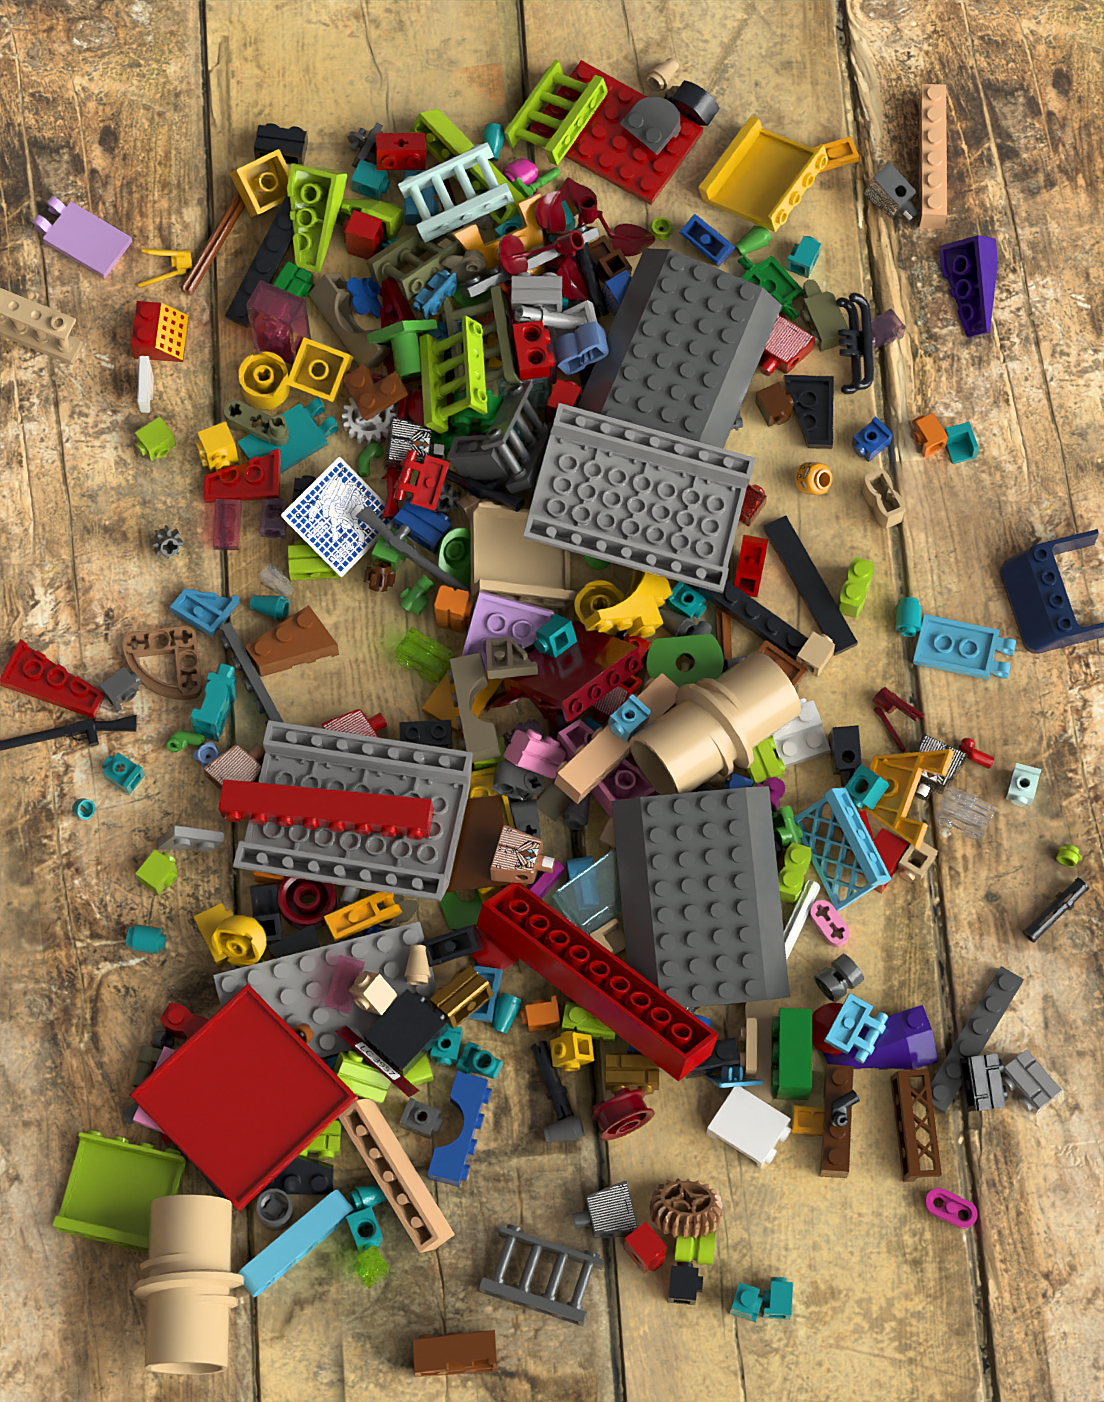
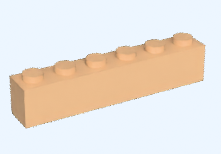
[919,84,947,229]
[554,673,679,804]
[338,1099,455,1253]

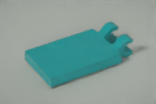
[237,397,339,474]

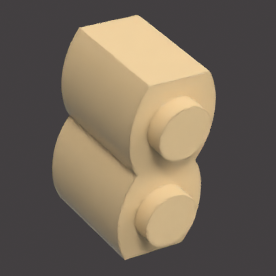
[862,468,904,529]

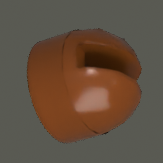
[292,1023,314,1044]

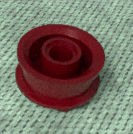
[278,876,337,930]
[591,1087,655,1141]

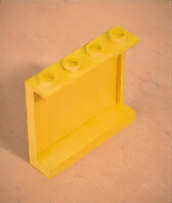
[698,115,828,232]

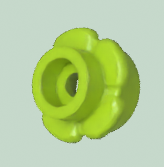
[650,217,674,241]
[1056,844,1082,867]

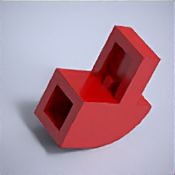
[734,535,769,597]

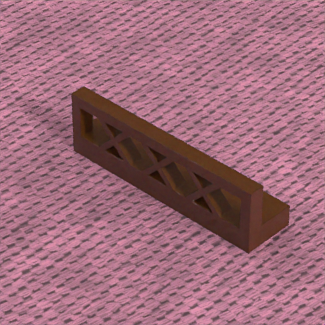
[890,1069,942,1182]

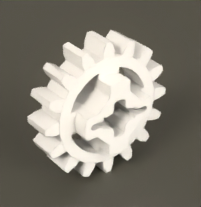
[342,398,396,444]

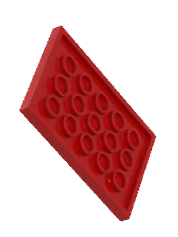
[529,60,703,205]

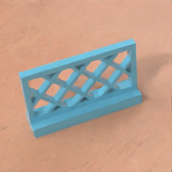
[794,788,892,911]

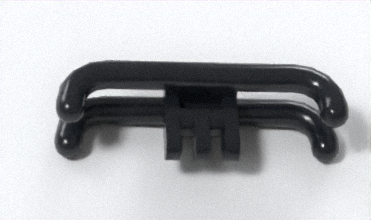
[836,292,874,395]

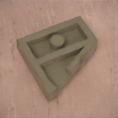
[486,637,538,679]

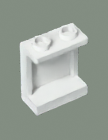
[706,1086,792,1168]

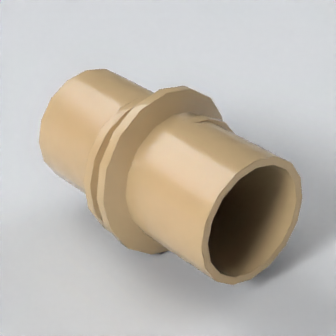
[629,652,801,795]
[133,1195,244,1375]

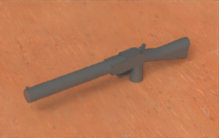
[356,506,471,595]

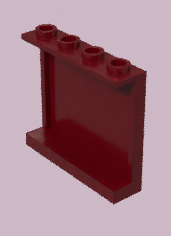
[503,620,643,723]

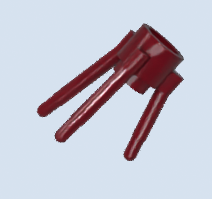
[872,687,924,752]

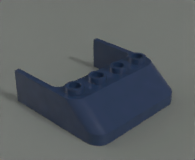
[1000,529,1104,654]

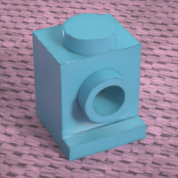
[608,694,652,742]

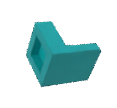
[945,422,979,464]

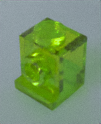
[353,1245,391,1289]

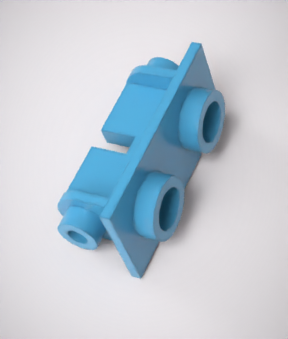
[412,269,457,320]

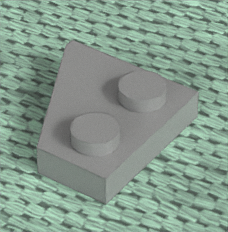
[157,826,224,851]

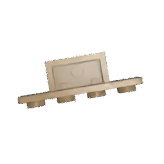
[740,1000,772,1105]

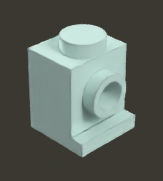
[1006,763,1041,807]

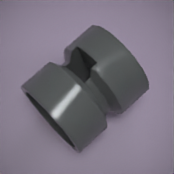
[814,953,864,1003]
[256,1189,294,1231]

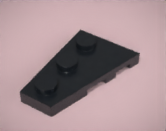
[783,375,834,449]
[258,1155,334,1195]

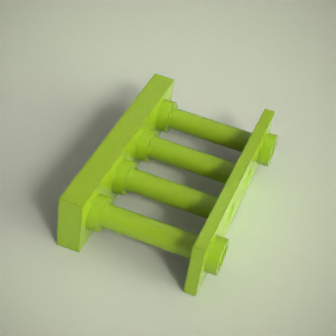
[504,59,608,166]
[419,315,487,434]

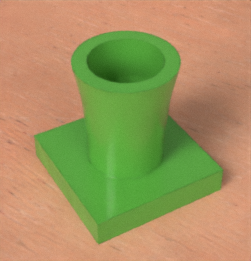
[367,319,438,380]

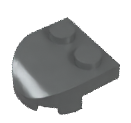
[620,97,681,155]

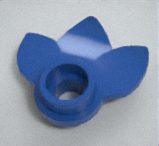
[345,277,382,318]

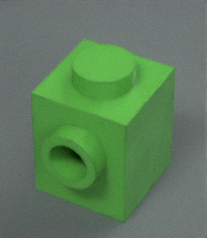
[372,528,407,572]

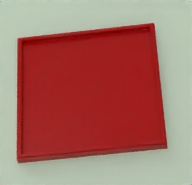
[129,983,358,1211]

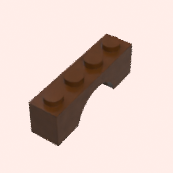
[820,1064,854,1179]

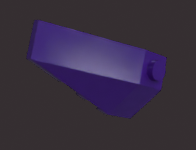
[939,235,998,338]
[823,1005,938,1070]

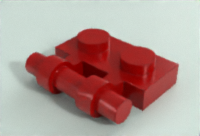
[393,449,450,511]

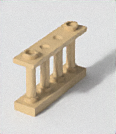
[0,288,83,365]

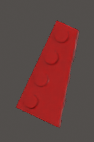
[0,639,105,719]

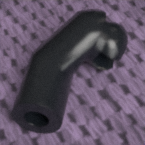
[830,1090,860,1127]

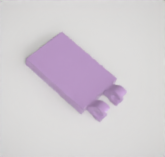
[32,196,132,279]

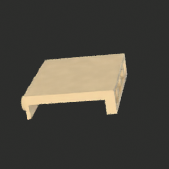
[470,501,576,609]

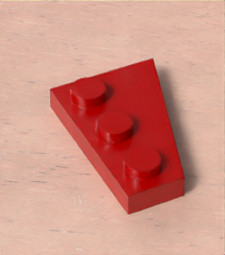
[203,448,281,503]

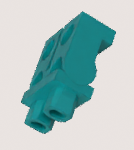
[190,663,237,742]

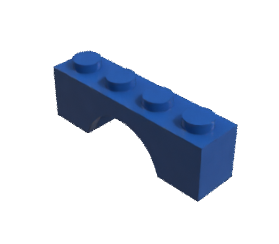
[428,1071,492,1187]

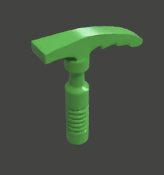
[512,167,560,198]

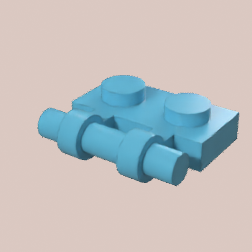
[824,993,888,1063]

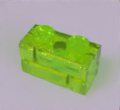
[395,627,456,684]

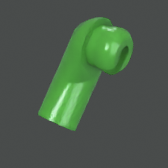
[357,442,384,477]
[166,730,205,752]

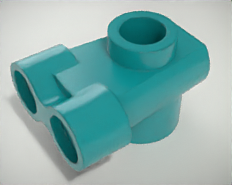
[456,1041,503,1079]

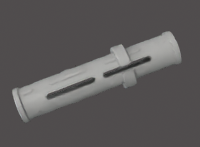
[515,305,587,331]

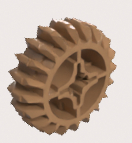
[649,1178,723,1240]

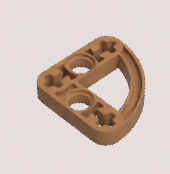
[122,626,202,700]

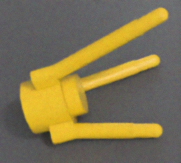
[137,248,192,288]

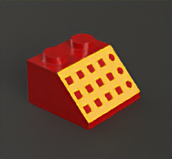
[131,301,189,362]

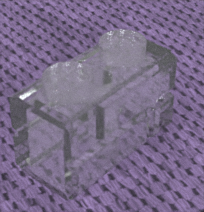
[934,785,997,840]

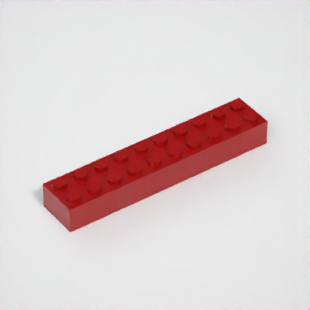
[476,882,718,1081]

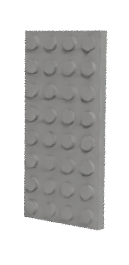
[213,922,437,1058]

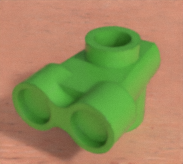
[399,574,435,616]
[772,805,803,850]

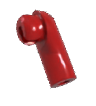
[959,738,994,769]

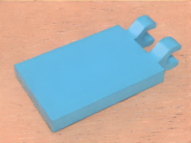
[913,614,1016,680]

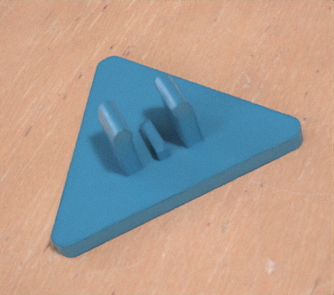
[706,1066,763,1088]

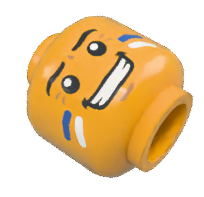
[795,462,832,495]

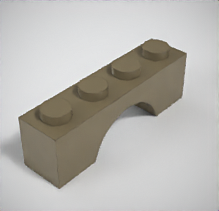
[309,273,392,368]
[447,653,501,763]

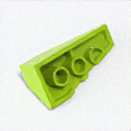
[287,163,347,272]
[335,198,404,240]

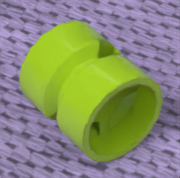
[674,1230,716,1266]

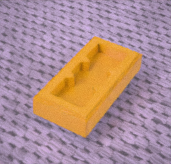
[791,1105,824,1136]

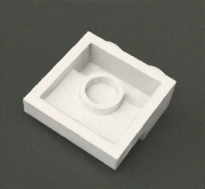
[772,698,831,768]

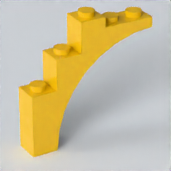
[583,569,672,638]

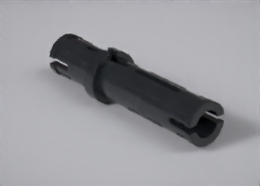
[575,242,609,318]
[1022,877,1089,943]
[531,1041,574,1121]

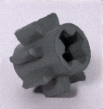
[435,483,461,515]
[150,525,184,559]

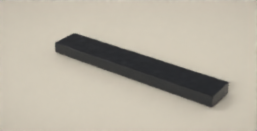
[763,515,858,656]

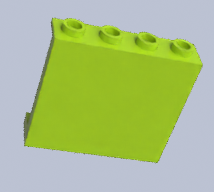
[53,1130,186,1253]

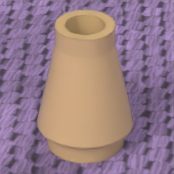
[645,58,679,92]
[404,945,431,986]

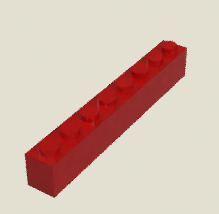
[218,779,434,840]

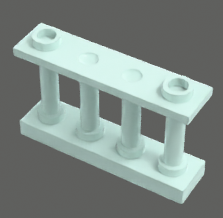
[398,142,514,243]

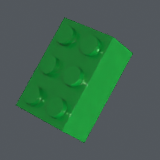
[771,1008,812,1100]

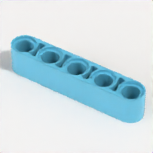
[237,1190,355,1297]

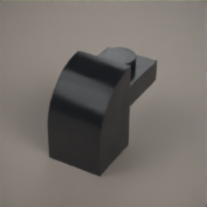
[663,80,720,126]
[250,883,282,941]

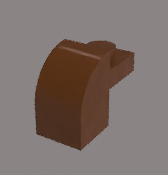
[588,235,632,285]

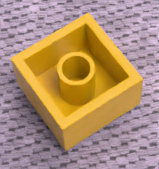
[229,149,290,217]
[287,337,354,403]

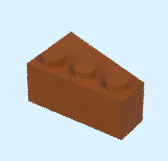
[245,605,339,677]
[413,1330,498,1377]

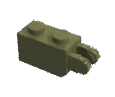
[800,279,849,352]

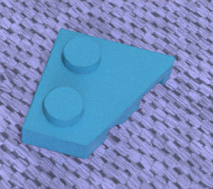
[170,589,240,637]

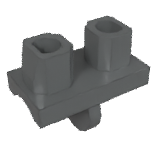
[347,122,383,168]

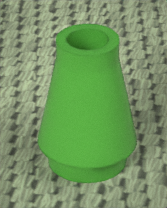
[734,225,772,256]

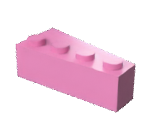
[556,719,659,818]

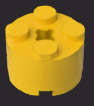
[238,351,290,411]
[574,580,624,636]

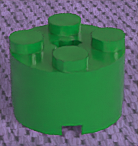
[450,388,504,435]

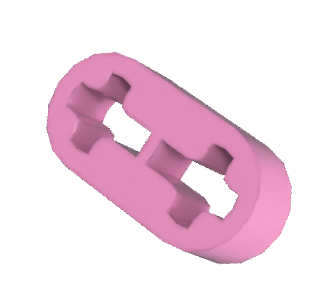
[810,900,849,947]

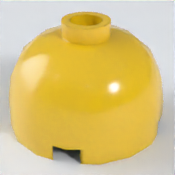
[211,915,266,967]

